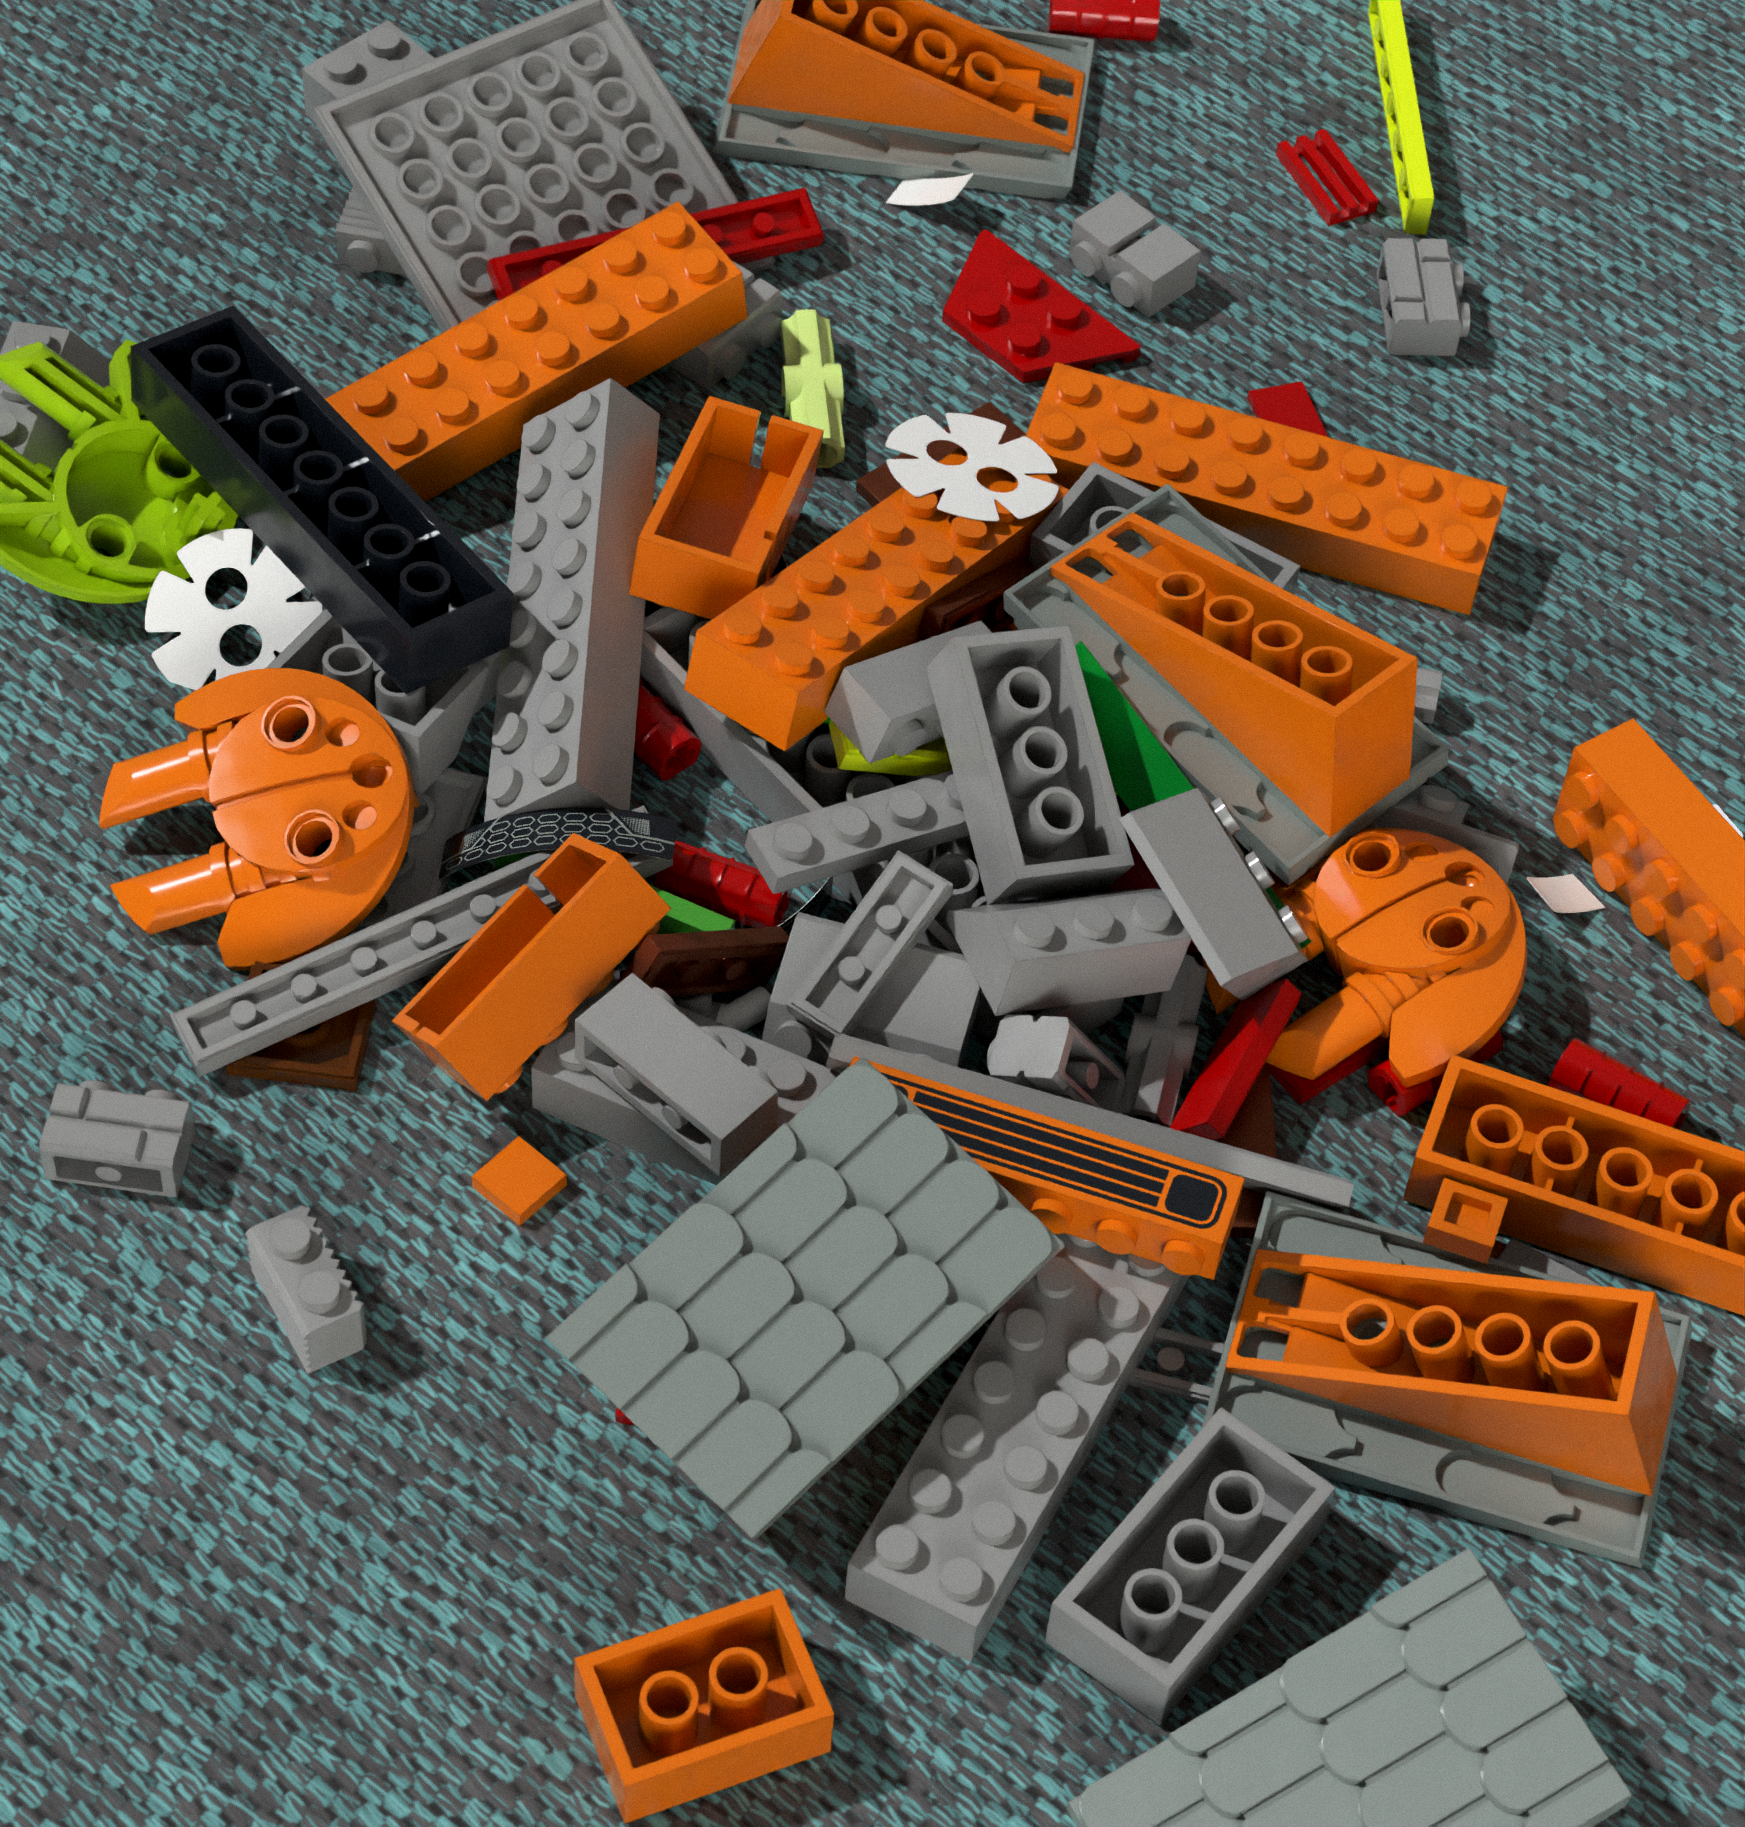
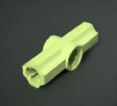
[780,309,845,468]

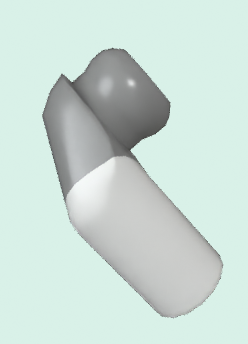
[677,986,771,1032]

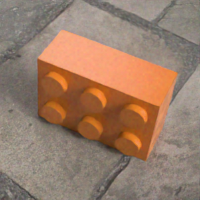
[574,1588,834,1824]

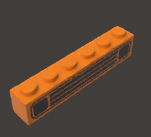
[849,1056,1245,1280]

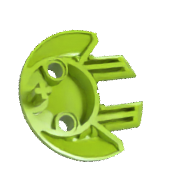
[0,339,238,604]

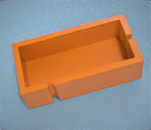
[629,396,824,620]
[392,833,671,1101]

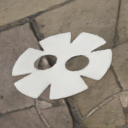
[885,413,1059,522]
[145,528,323,690]

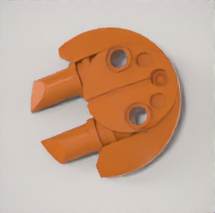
[99,668,419,971]
[1202,827,1528,1088]

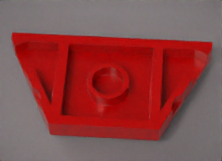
[942,229,1141,384]

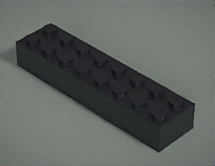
[131,306,514,694]

